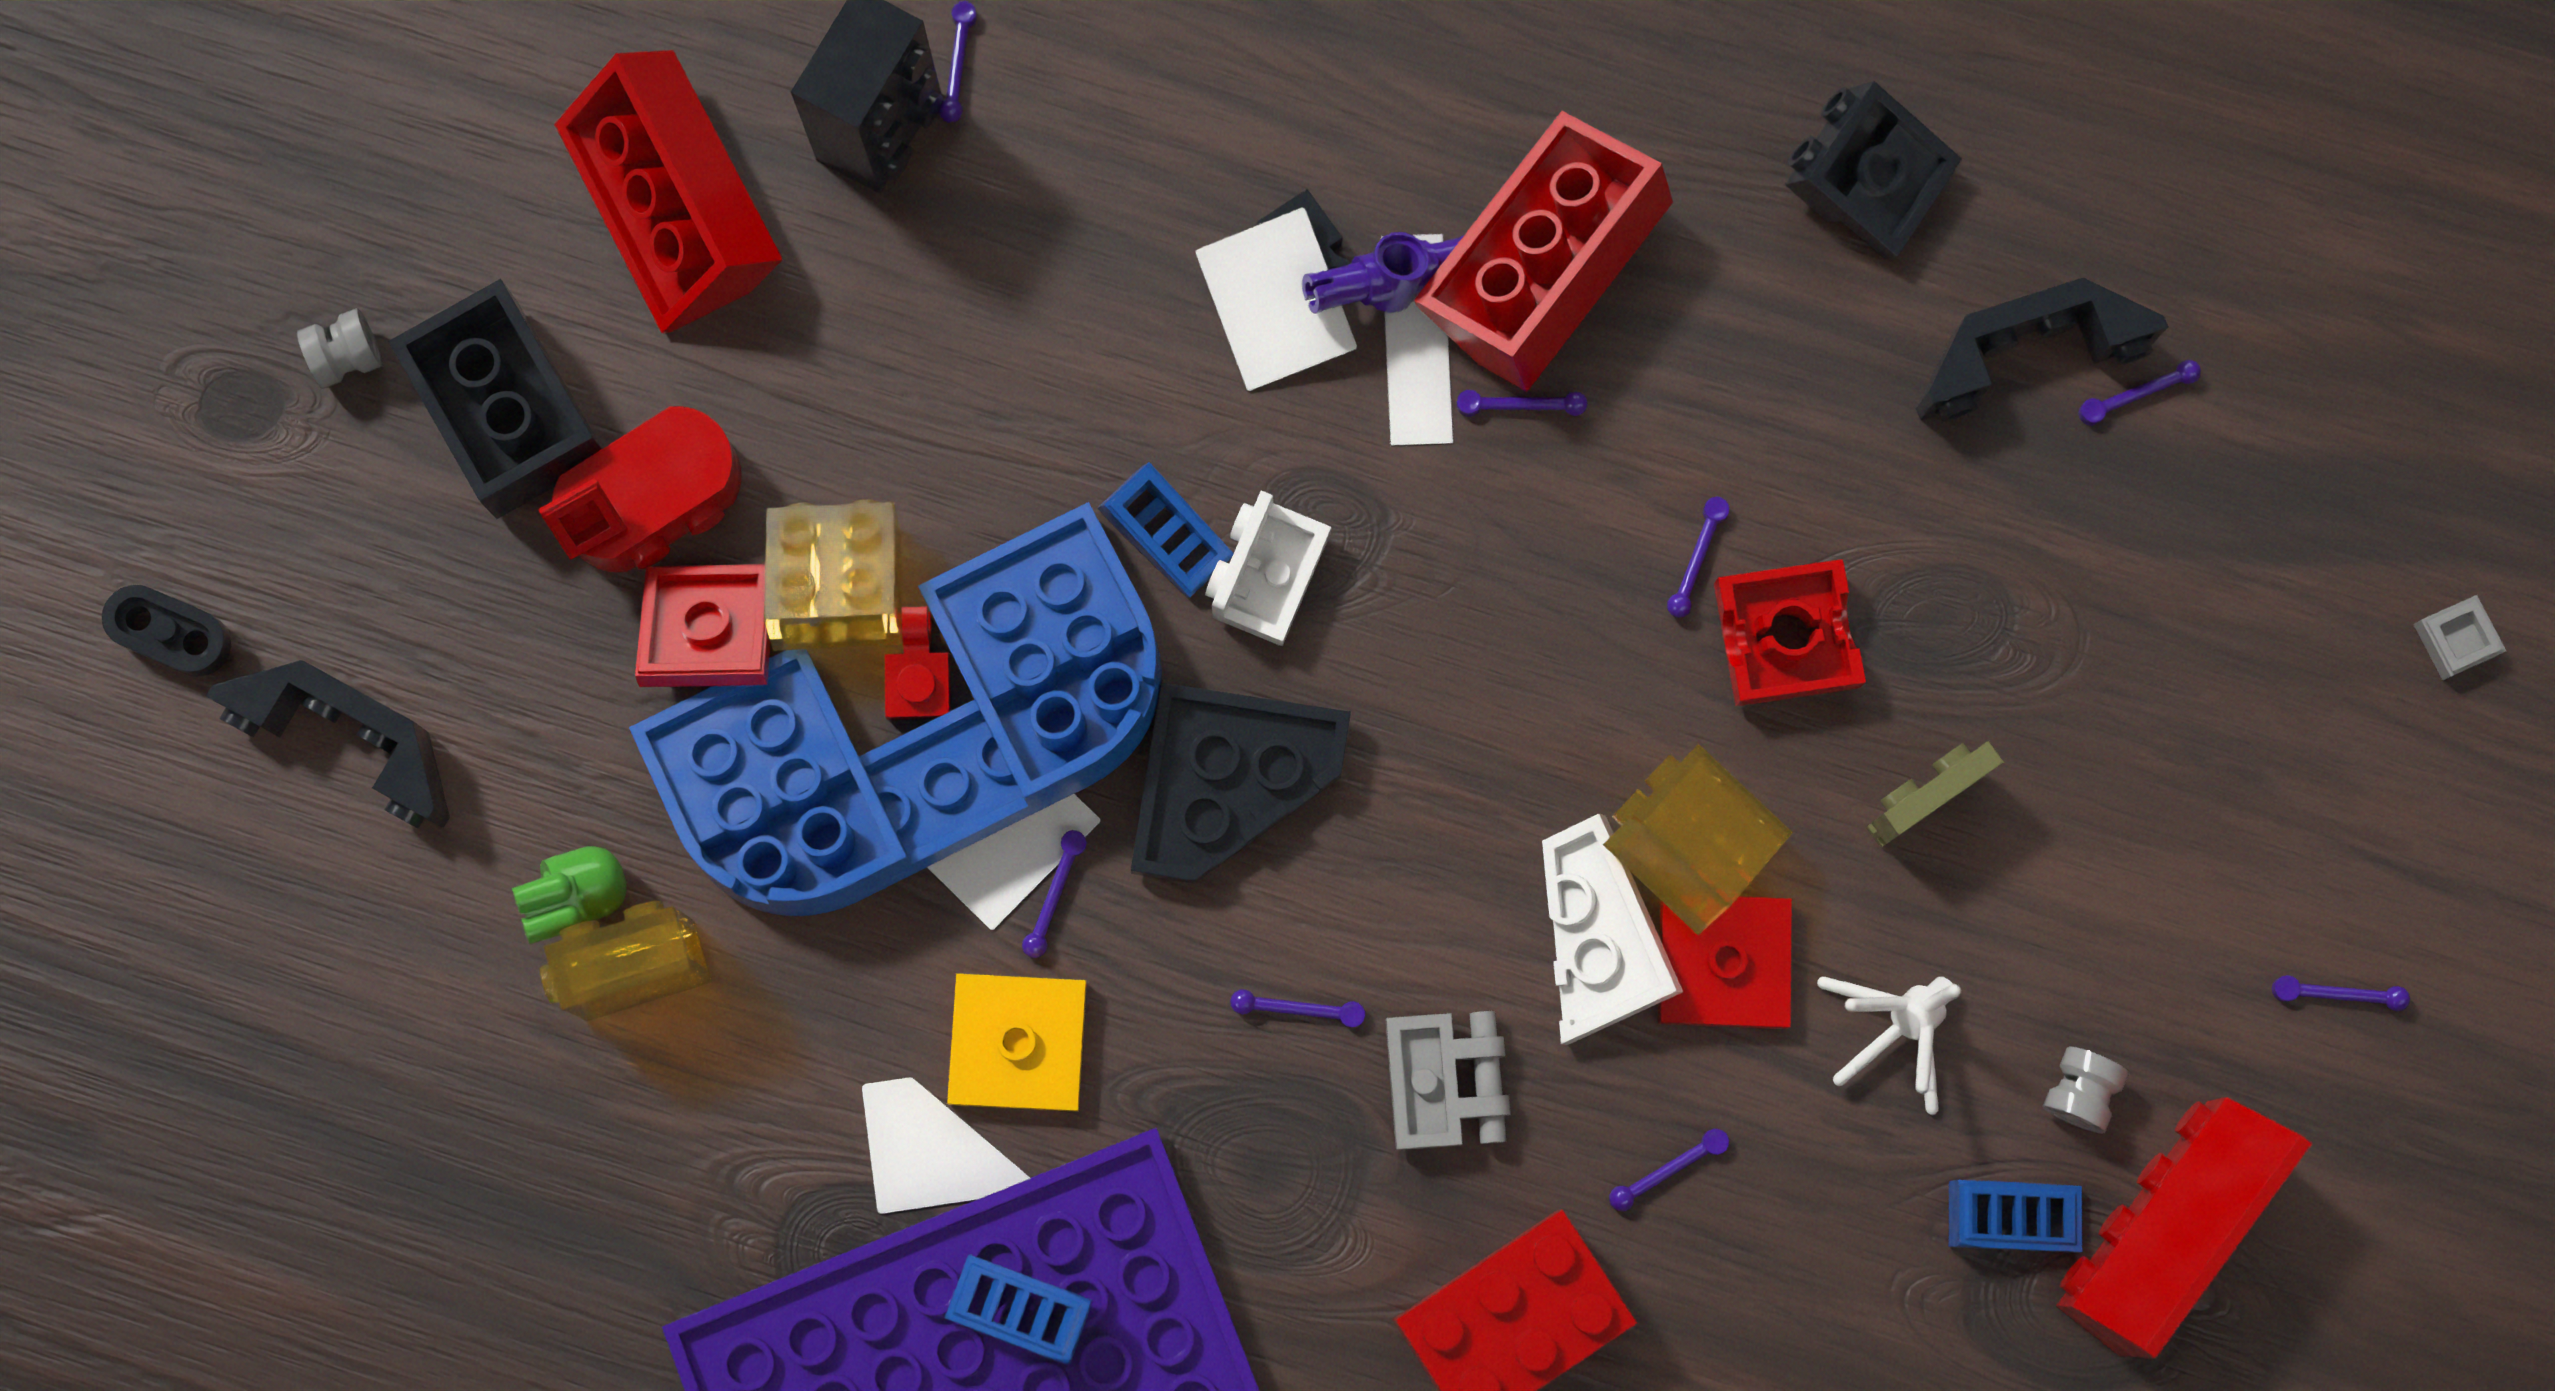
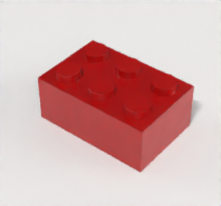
[1392,1209,1637,1391]

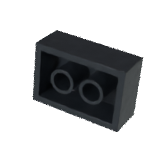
[791,0,943,194]
[388,279,603,519]

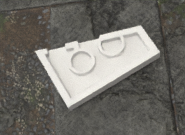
[1542,814,1683,1045]

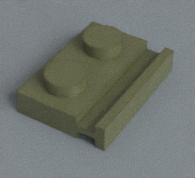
[1866,741,2003,848]

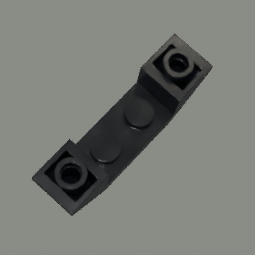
[1916,277,2169,421]
[206,660,450,829]

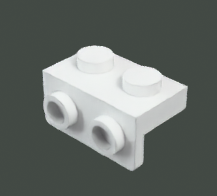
[1205,490,1331,646]

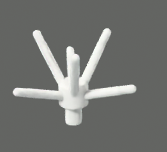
[1817,977,1961,1115]

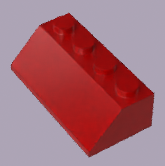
[554,50,783,333]
[1414,111,1673,392]
[2056,1097,2312,1358]

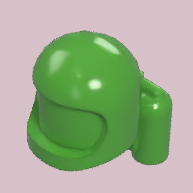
[512,846,627,944]

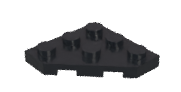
[1131,683,1351,884]

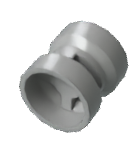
[297,308,383,389]
[2043,1047,2129,1134]

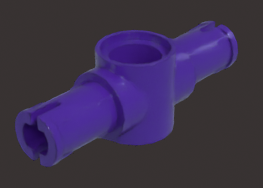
[1302,232,1463,314]

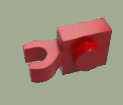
[885,607,951,720]

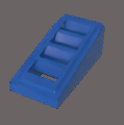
[1098,462,1234,598]
[1949,1180,2082,1252]
[945,1254,1094,1365]

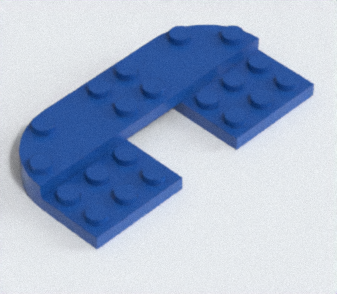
[629,502,1162,916]

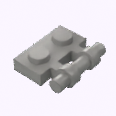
[1385,1011,1511,1150]

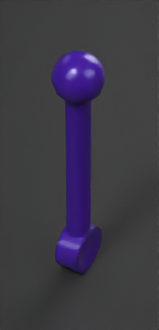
[939,1,977,123]
[2078,360,2201,426]
[1457,390,1588,417]
[1667,497,1729,618]
[1022,830,1087,958]
[2272,975,2411,1011]
[1230,989,1365,1028]
[1609,1129,1729,1212]

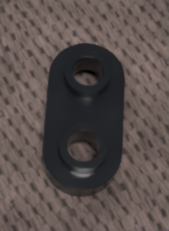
[102,585,231,677]

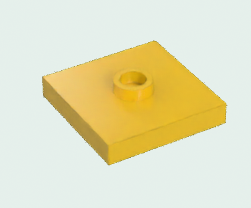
[947,973,1087,1112]

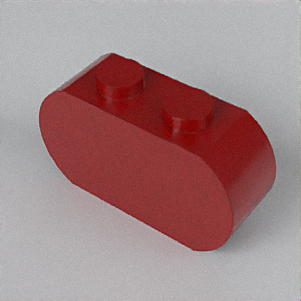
[552,406,742,572]

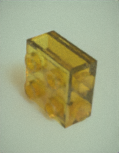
[764,499,901,651]
[1603,744,1793,935]
[540,901,712,1021]

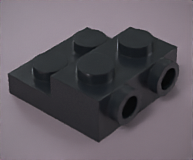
[1785,81,1962,259]

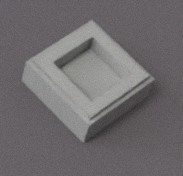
[2413,595,2506,680]

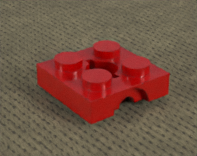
[1714,559,1866,706]

